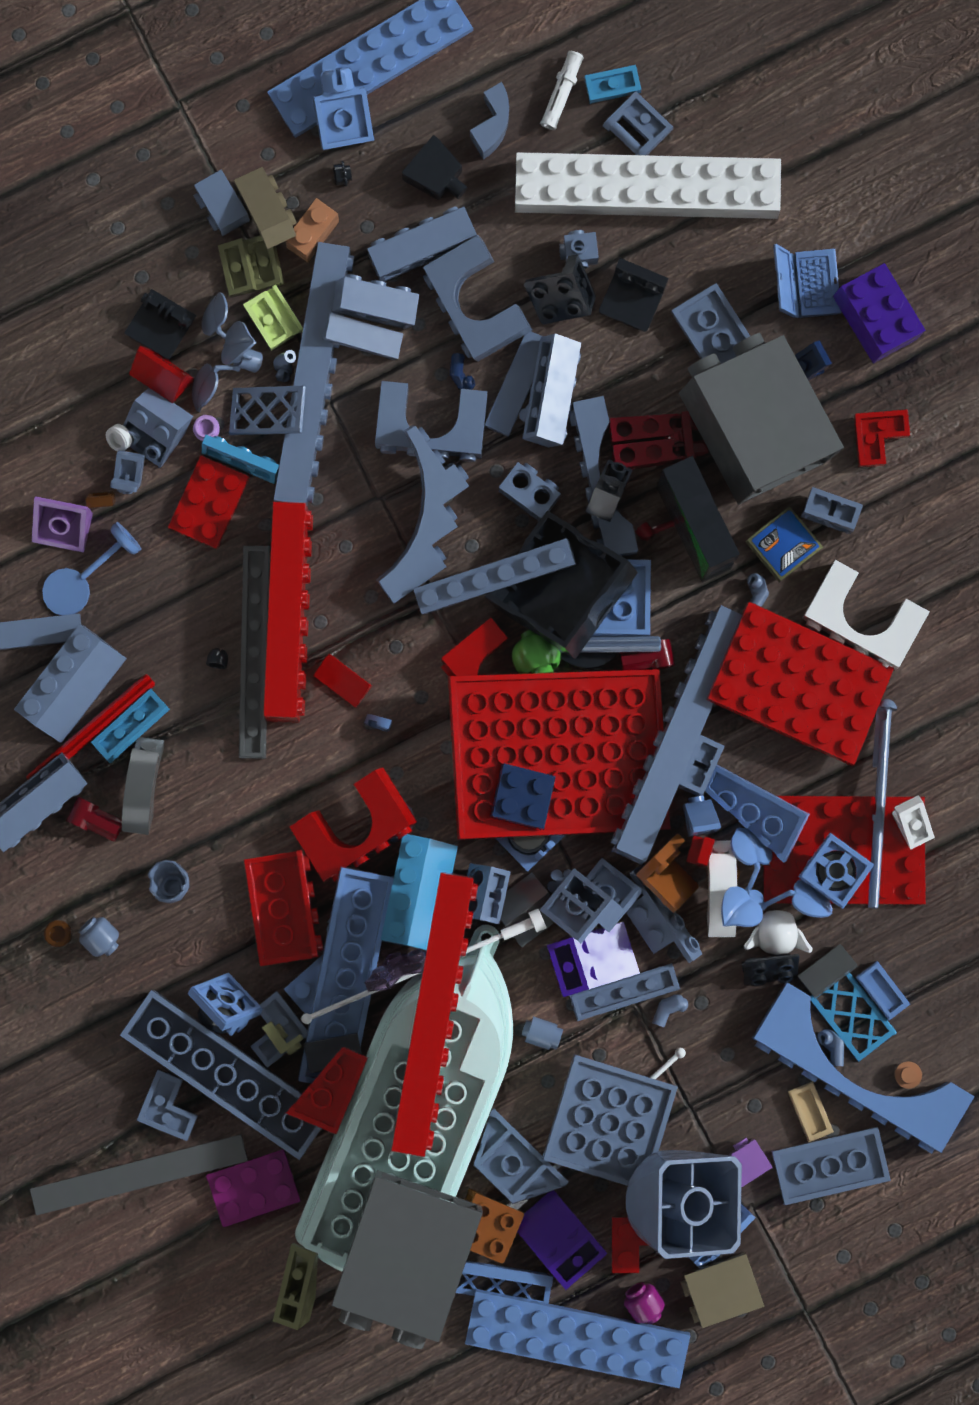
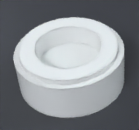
[106,424,133,451]

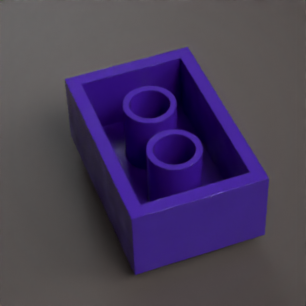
[832,263,926,364]

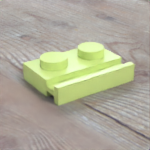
[243,285,303,351]

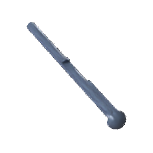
[868,699,897,909]

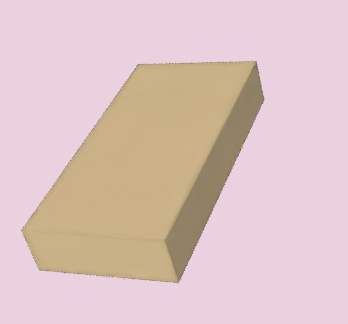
[787,1081,834,1142]

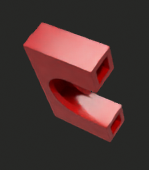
[441,618,508,677]
[290,767,417,882]

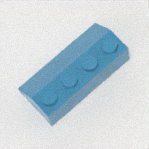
[381,834,458,950]

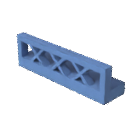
[456,1260,553,1304]

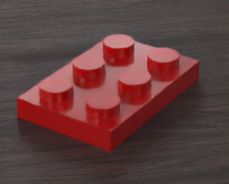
[168,455,250,550]

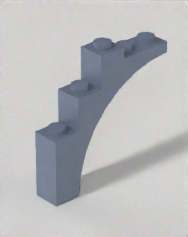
[376,425,469,603]

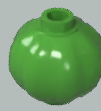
[512,630,561,674]

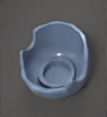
[148,860,189,904]

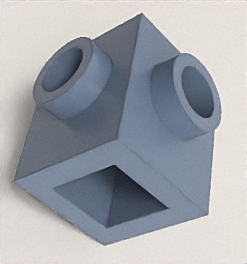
[559,230,599,269]

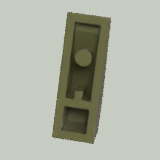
[273,1243,318,1330]

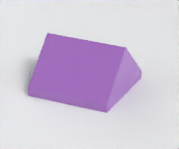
[32,496,93,552]

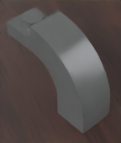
[122,737,164,835]

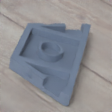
[474,1109,569,1204]

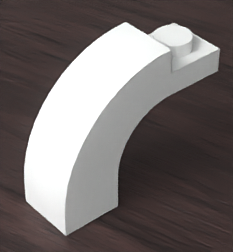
[707,841,737,937]

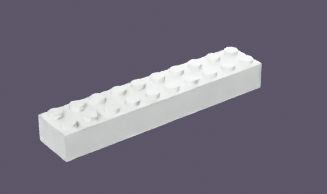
[515,152,781,219]

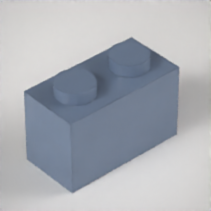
[193,169,250,236]

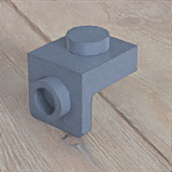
[110,450,145,494]

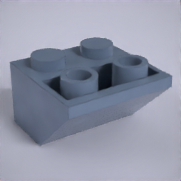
[123,388,193,468]

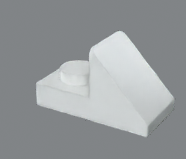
[892,795,935,849]

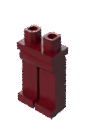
[608,411,708,470]

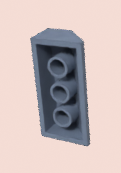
[14,624,127,743]

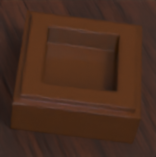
[86,491,116,508]

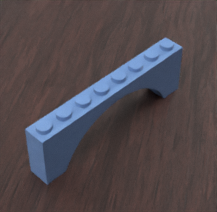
[752,982,975,1154]

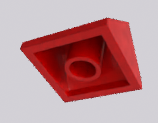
[129,345,195,403]

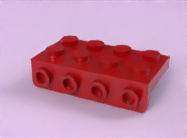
[244,850,323,966]

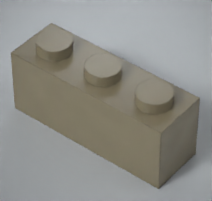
[234,167,297,249]

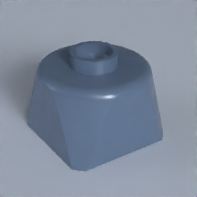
[626,1150,742,1259]

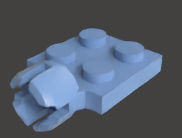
[313,67,374,150]

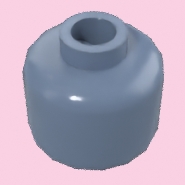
[79,917,119,957]

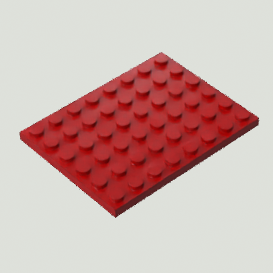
[448,669,670,840]

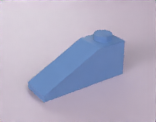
[683,796,721,837]

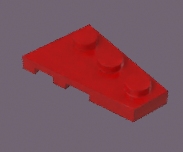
[286,1047,369,1134]

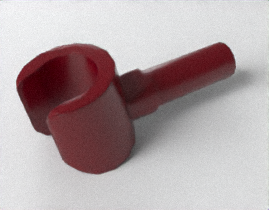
[635,520,674,541]

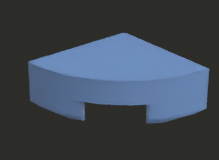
[364,714,392,732]

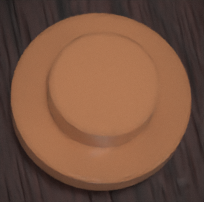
[895,1061,922,1089]

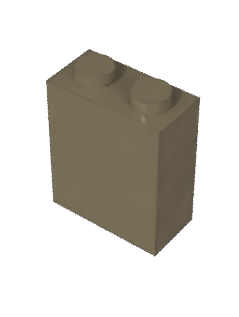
[680,1252,765,1328]

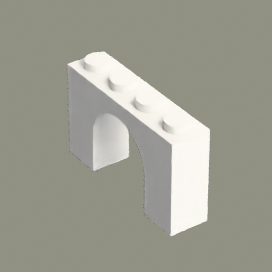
[802,560,930,670]

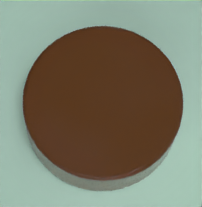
[44,920,72,947]

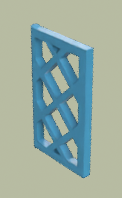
[811,973,897,1062]

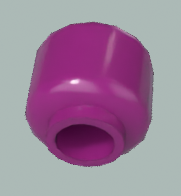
[624,1282,665,1324]

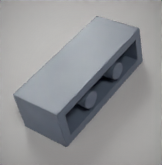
[332,274,419,329]

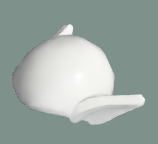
[744,910,813,955]

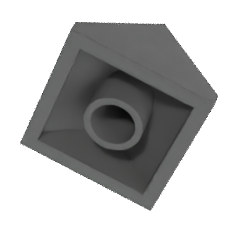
[501,873,555,948]

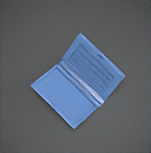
[773,244,842,318]

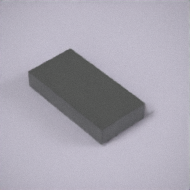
[798,944,858,999]

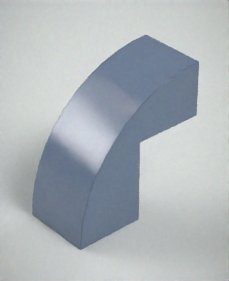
[470,82,509,160]

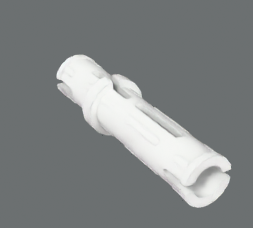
[540,51,584,130]

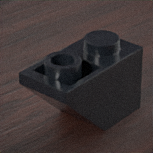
[586,460,633,522]

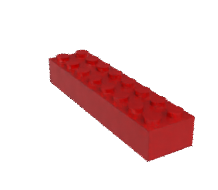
[264,502,313,723]

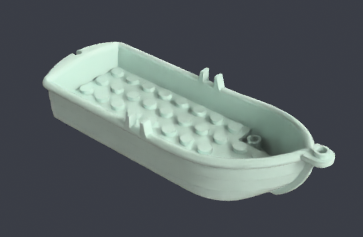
[295,925,513,1272]

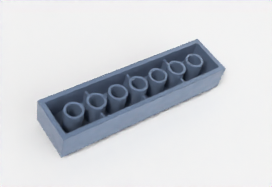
[120,990,322,1160]

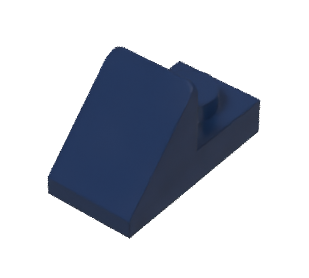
[795,340,832,381]

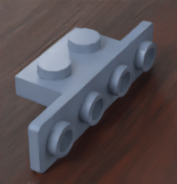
[626,864,702,963]

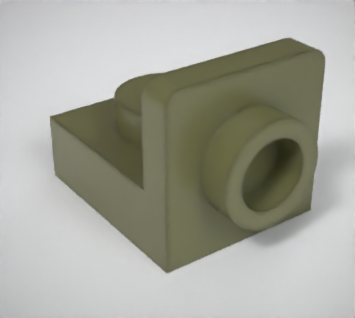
[262,1021,304,1056]

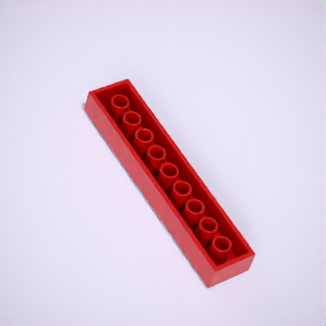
[391,872,478,1157]

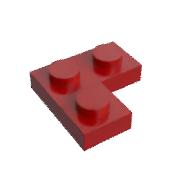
[854,409,910,468]
[612,1217,648,1273]

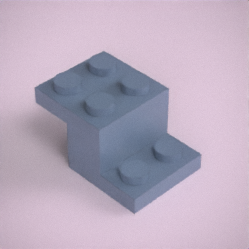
[540,858,643,944]

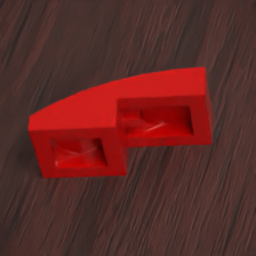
[686,835,715,866]

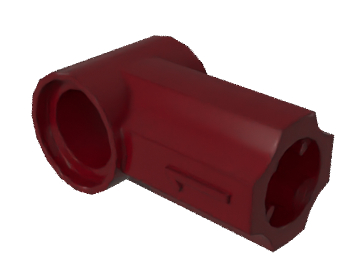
[619,639,675,670]
[66,797,122,842]

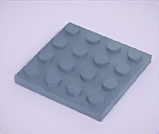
[542,1054,678,1186]

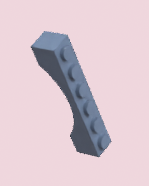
[569,396,638,557]
[413,539,577,614]

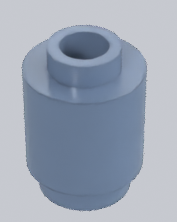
[521,1016,563,1050]

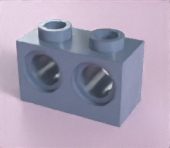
[499,462,561,521]
[800,487,863,535]
[678,735,725,796]
[467,863,510,924]

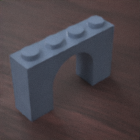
[423,235,532,362]
[375,381,487,462]

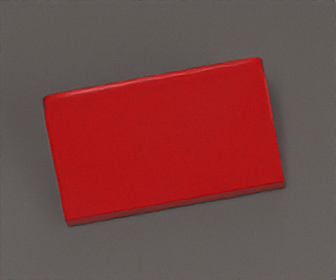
[313,653,372,708]

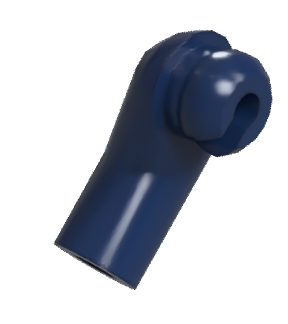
[450,353,475,390]

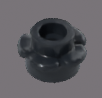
[333,161,352,187]

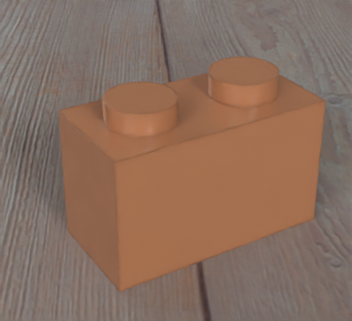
[285,198,339,263]

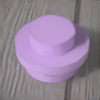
[193,415,220,441]

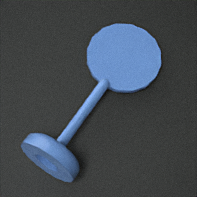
[42,522,141,615]

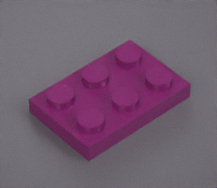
[206,1149,301,1227]

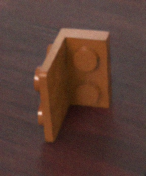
[636,833,699,913]
[465,1188,524,1264]

